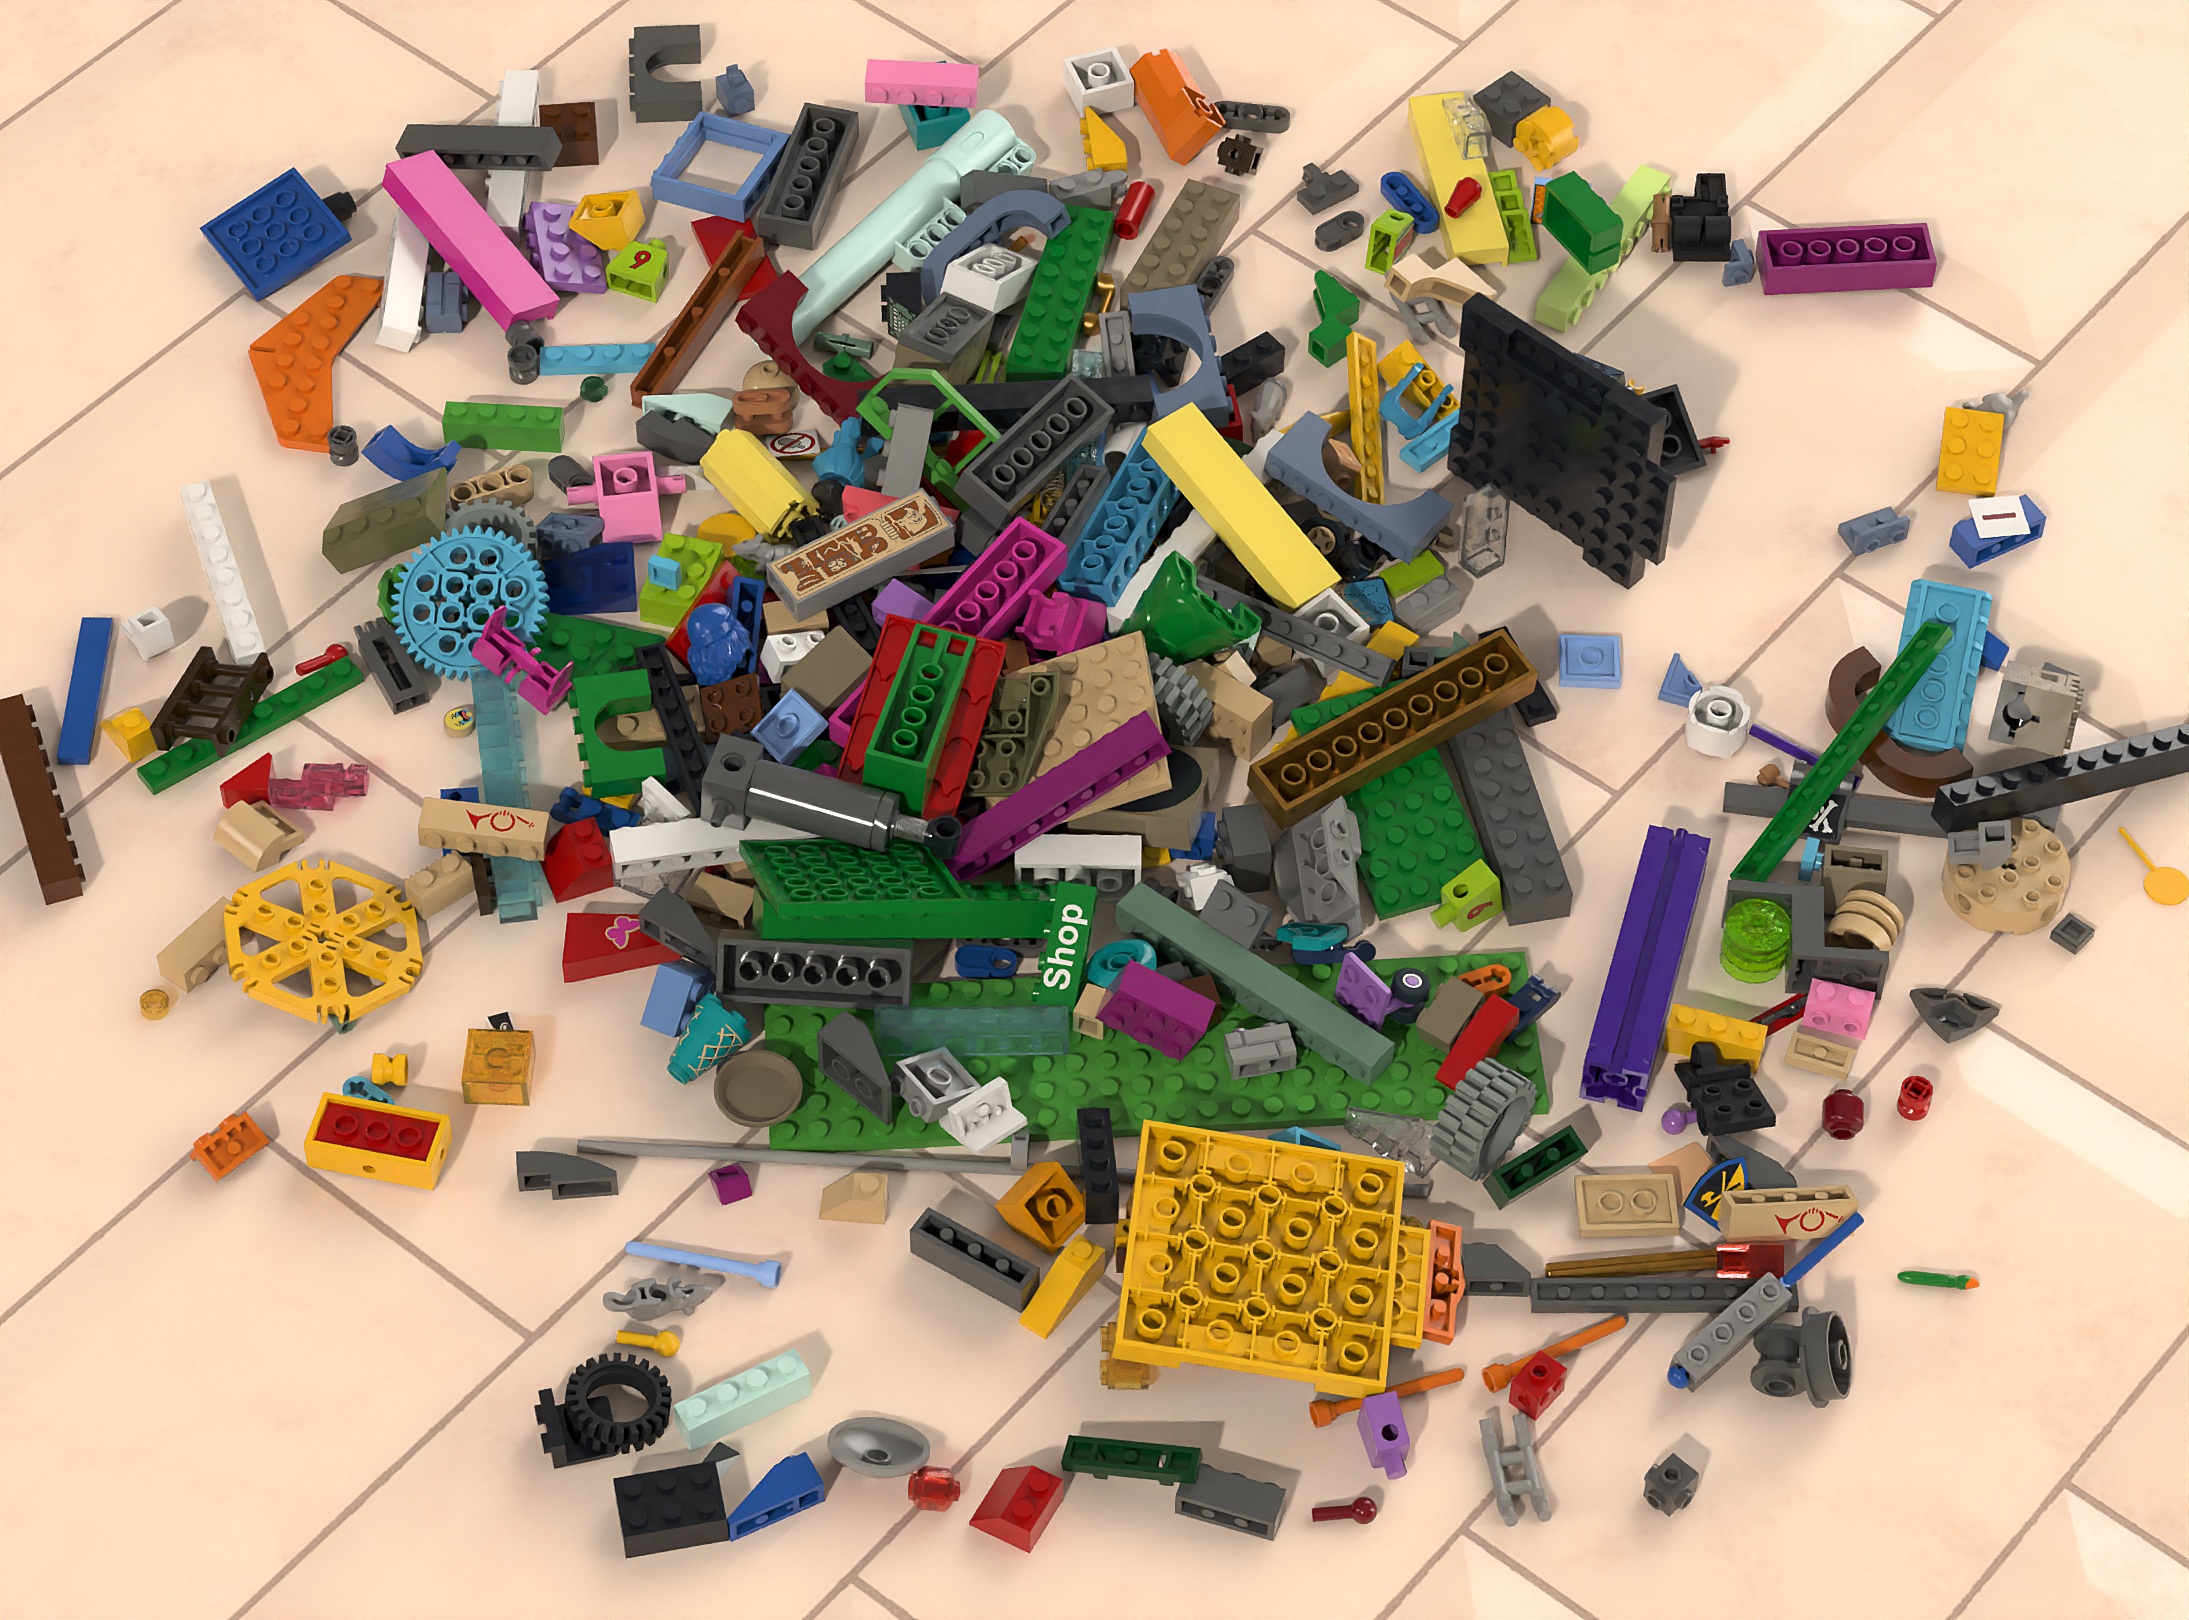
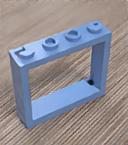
[650,111,791,223]

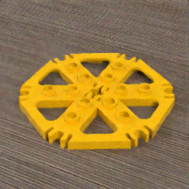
[223,859,423,1024]

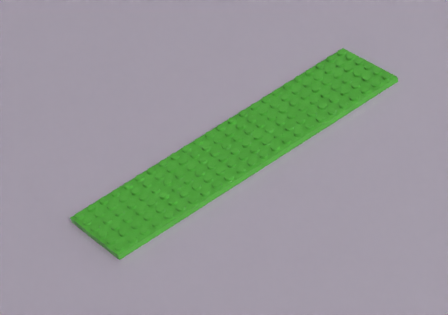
[764,952,1549,1153]

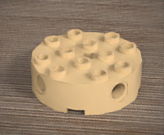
[1941,817,2072,935]

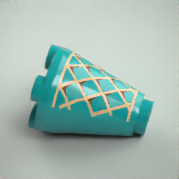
[666,992,752,1085]

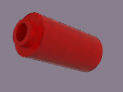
[1114,181,1156,240]

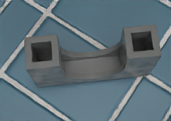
[629,25,703,123]

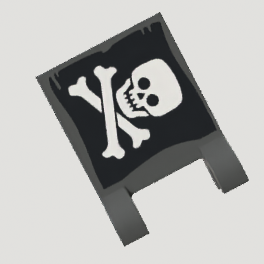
[1785,759,1856,845]

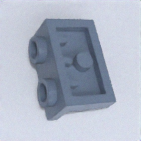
[1838,507,1910,556]
[536,512,604,560]

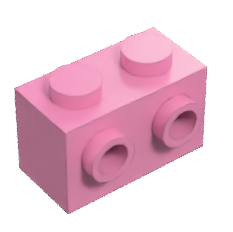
[1802,978,1875,1040]

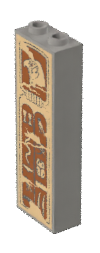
[766,488,956,623]

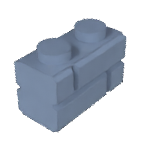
[426,272,469,334]

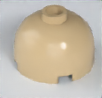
[742,360,800,411]

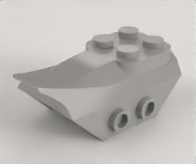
[1271,795,1363,945]

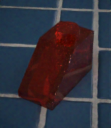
[1716,1241,1784,1278]

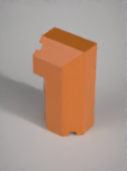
[1129,48,1226,166]

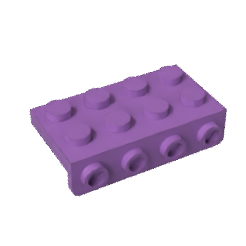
[522,202,607,294]

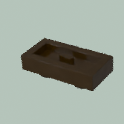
[470,852,497,916]

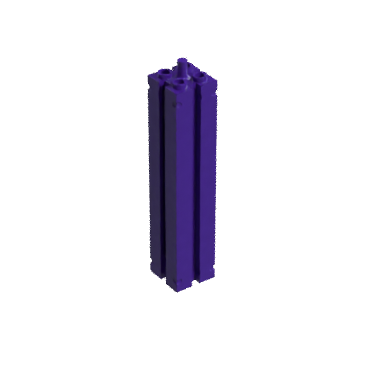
[1579,825,1711,1112]

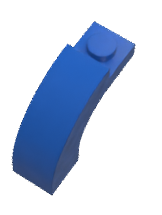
[361,424,462,482]

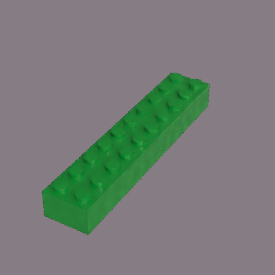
[753,881,1059,939]

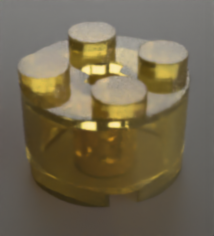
[1099,1322,1150,1390]

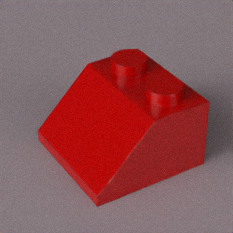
[538,817,616,904]
[969,1465,1063,1553]

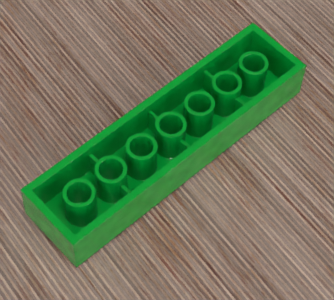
[1006,204,1114,382]

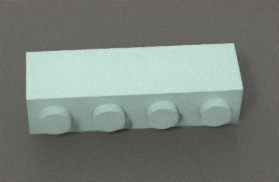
[673,1348,812,1452]

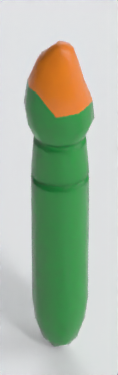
[1897,1271,1980,1290]

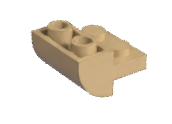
[213,800,305,873]

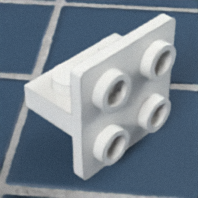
[939,1076,1028,1155]

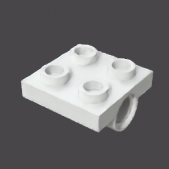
[642,776,696,825]

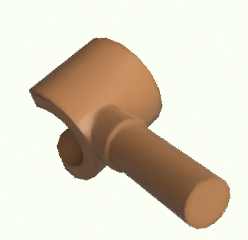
[1757,764,1789,789]

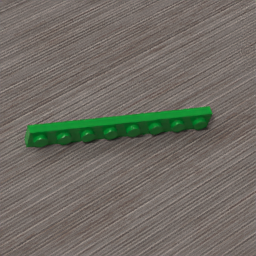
[137,655,364,795]

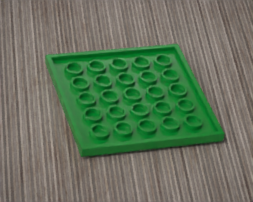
[739,837,970,920]

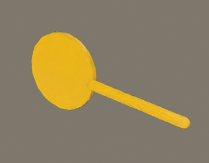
[2118,827,2189,906]

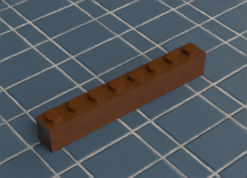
[0,694,86,905]

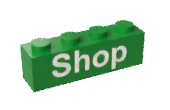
[1032,881,1099,1017]

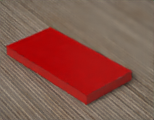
[691,215,778,303]

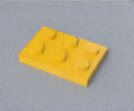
[1936,407,2004,497]

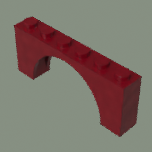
[735,269,890,438]

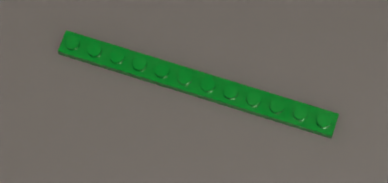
[1729,621,1953,882]

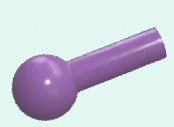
[1661,1109,1697,1135]

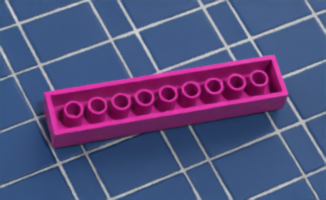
[828,516,1067,749]

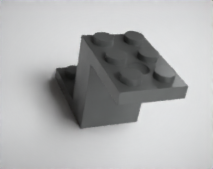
[1721,880,1889,1000]

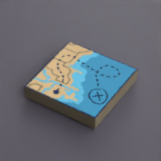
[1334,578,1396,633]

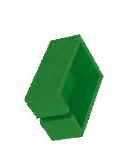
[1542,171,1624,276]

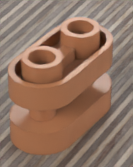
[732,388,793,436]

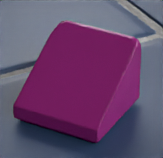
[708,1163,752,1205]

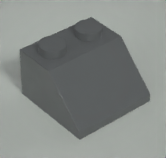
[1251,664,1319,729]

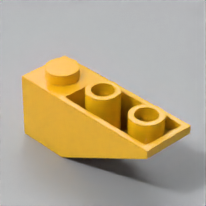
[1079,106,1128,173]
[1377,339,1460,422]

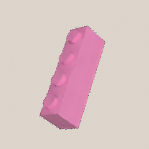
[865,59,979,108]

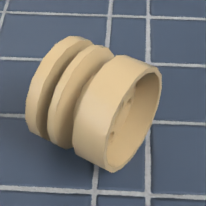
[1824,890,1904,952]

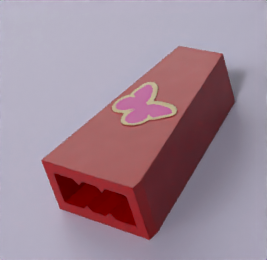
[562,913,681,983]

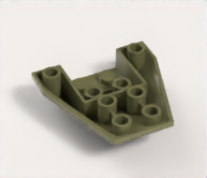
[963,672,1060,798]

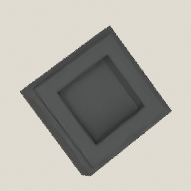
[2050,913,2095,955]

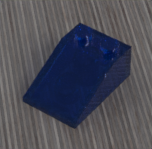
[543,542,637,615]

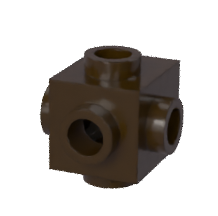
[1217,134,1264,176]

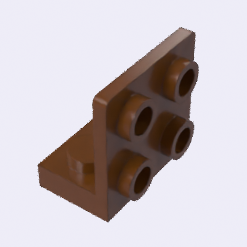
[700,673,764,744]

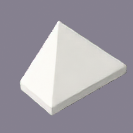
[656,464,715,491]

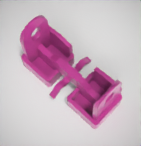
[471,605,574,715]

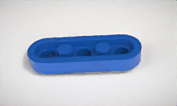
[1380,172,1439,234]

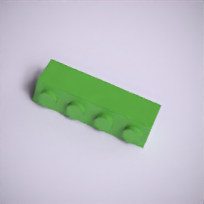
[442,401,565,453]

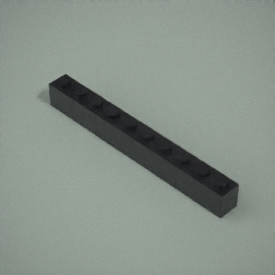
[856,375,1154,436]
[1930,723,2189,835]

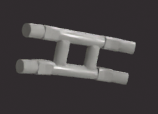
[1384,270,1456,345]
[1479,1414,1552,1527]

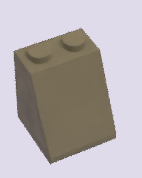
[780,625,873,736]

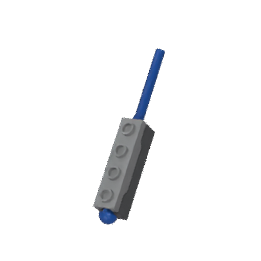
[1667,1212,1864,1393]

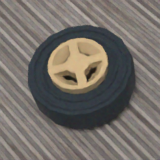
[1298,517,1345,566]

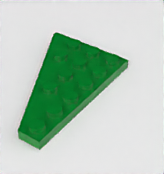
[453,599,666,703]

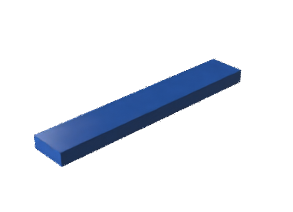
[57,617,114,765]

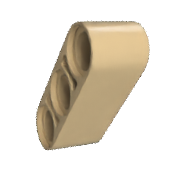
[449,464,534,512]

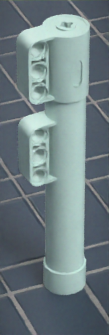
[750,109,1036,357]

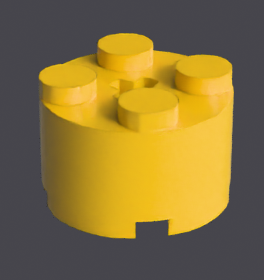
[1513,105,1579,172]

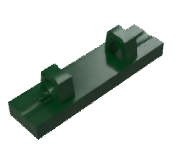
[1061,1435,1203,1486]

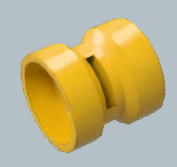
[372,1053,408,1086]

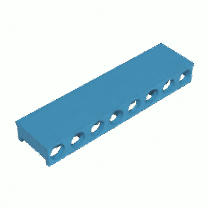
[1054,427,1182,607]

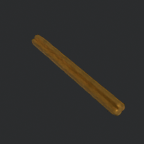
[1544,1246,1741,1278]

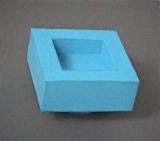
[648,554,682,591]
[1798,837,1823,882]

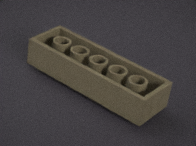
[1120,178,1240,312]

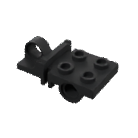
[1670,173,1731,262]
[1674,1042,1776,1136]

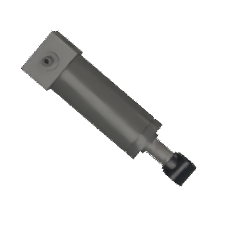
[701,733,962,860]

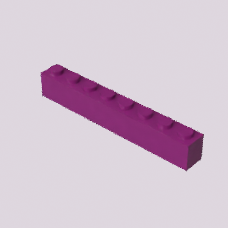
[941,710,1172,882]

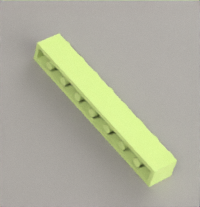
[1534,164,1672,333]

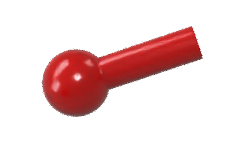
[295,644,348,676]

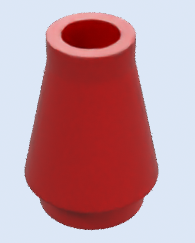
[1444,177,1482,219]

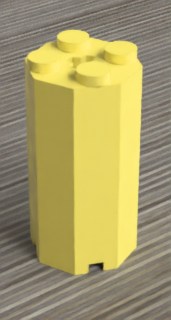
[700,429,820,545]

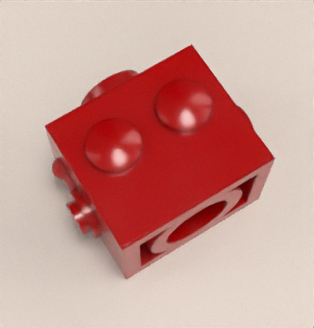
[1508,1350,1567,1421]

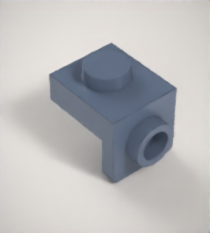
[1722,239,1754,287]

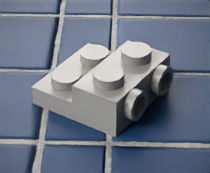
[889,1047,981,1124]

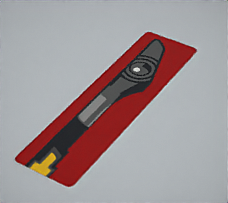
[1749,994,1808,1037]

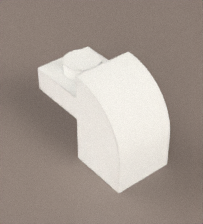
[121,606,175,660]

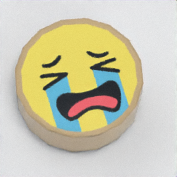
[443,708,475,738]

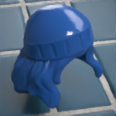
[687,602,757,687]

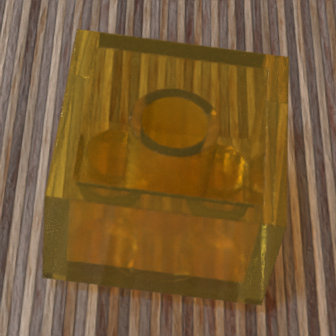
[461,1028,536,1106]

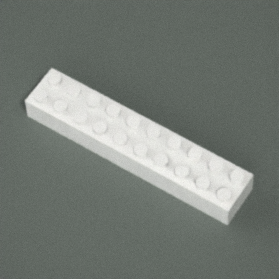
[1104,429,1294,640]

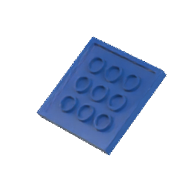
[200,167,352,302]

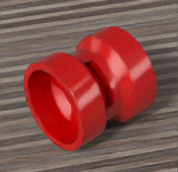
[1897,1076,1933,1121]

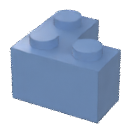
[640,959,716,1038]

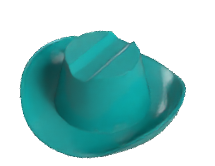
[1085,939,1157,988]

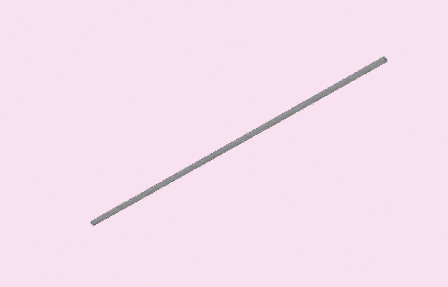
[577,1140,1428,1197]

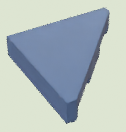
[1658,653,1703,708]

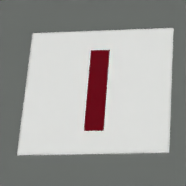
[1968,495,2031,538]

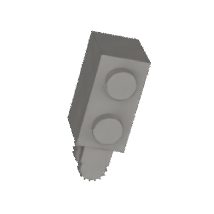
[1049,168,1128,211]

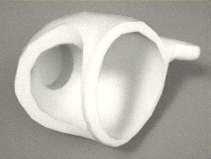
[1102,422,1149,476]

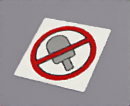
[765,429,820,457]

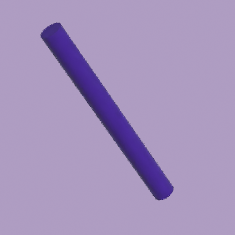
[1749,723,1862,789]

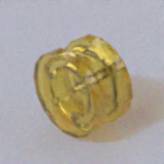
[140,989,170,1021]

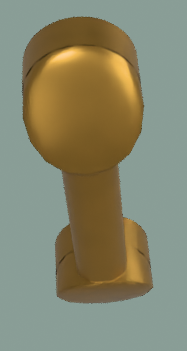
[1083,272,1115,336]

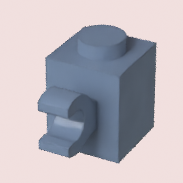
[715,64,755,118]

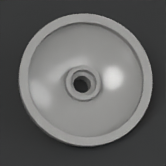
[827,1417,930,1479]

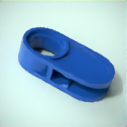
[955,945,1017,980]

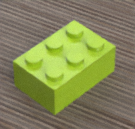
[639,532,724,628]

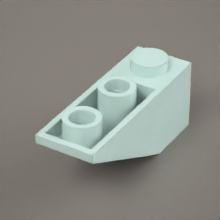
[642,393,736,440]

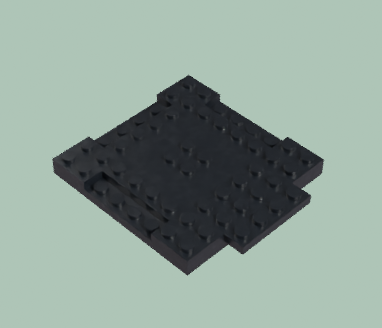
[1447,292,1677,590]

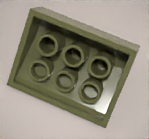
[322,466,447,574]

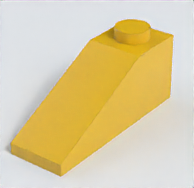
[1019,1234,1105,1340]

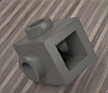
[1643,1453,1699,1517]

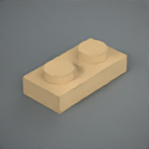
[1784,1031,1856,1081]

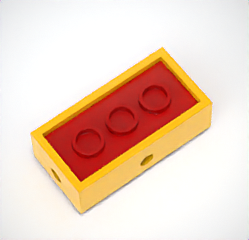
[303,1092,453,1191]

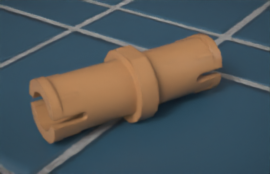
[1650,194,1672,253]

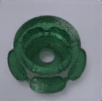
[580,376,608,403]

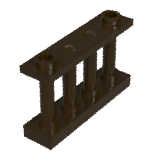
[150,646,274,757]

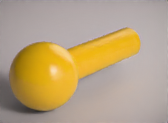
[615,1330,680,1357]

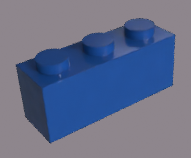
[1949,494,2047,569]

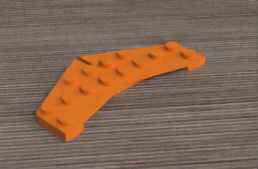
[248,275,384,454]

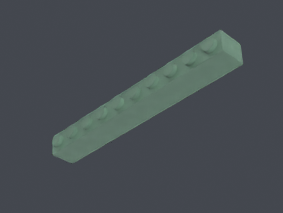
[1116,881,1394,1086]

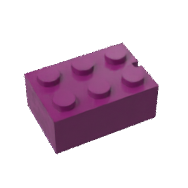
[1095,959,1216,1061]

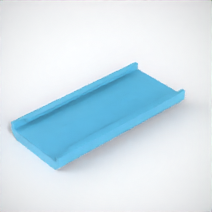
[1882,579,1993,754]

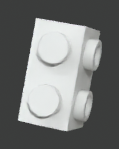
[760,630,825,683]
[1176,862,1234,911]

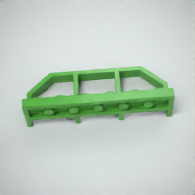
[856,367,1002,513]

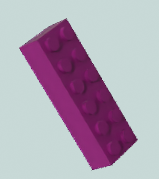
[1755,223,1937,295]

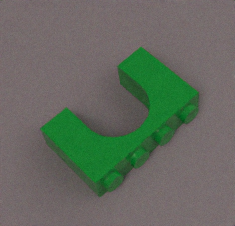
[568,669,667,799]

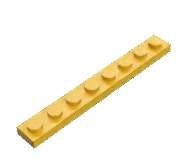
[1346,331,1385,505]

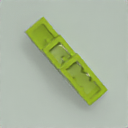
[1487,170,1537,264]

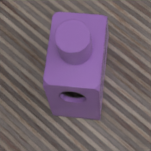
[1357,1391,1410,1480]

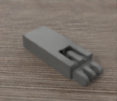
[353,617,430,715]

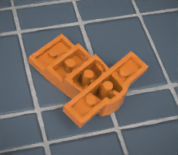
[1422,1219,1465,1345]

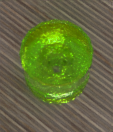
[1719,899,1791,984]

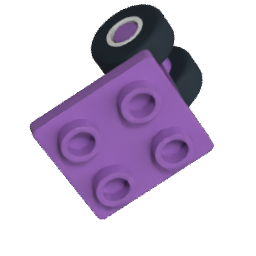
[1334,952,1431,1033]

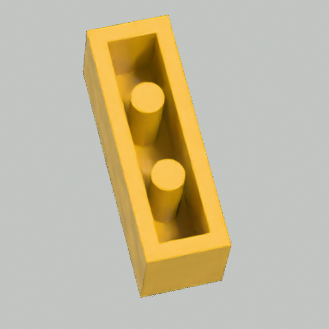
[1663,1003,1768,1074]

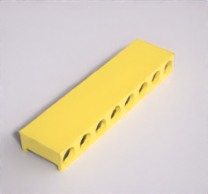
[1407,92,1510,267]
[1141,402,1342,614]

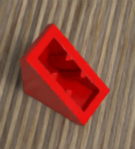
[220,752,276,809]

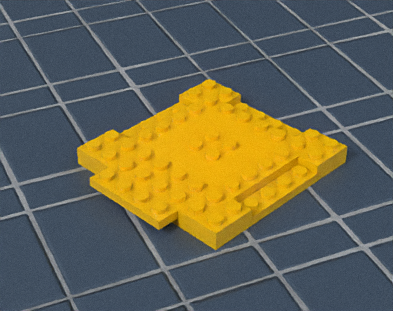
[1112,1119,1431,1399]

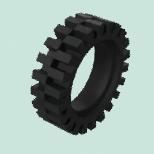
[564,1353,672,1454]

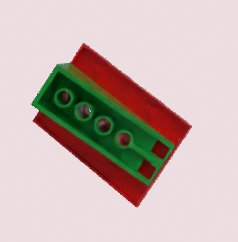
[835,613,1007,821]

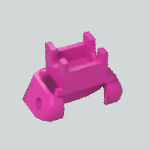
[1015,589,1107,666]

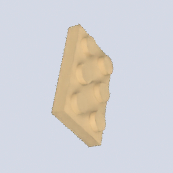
[1574,1173,1680,1237]

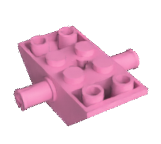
[566,450,686,547]

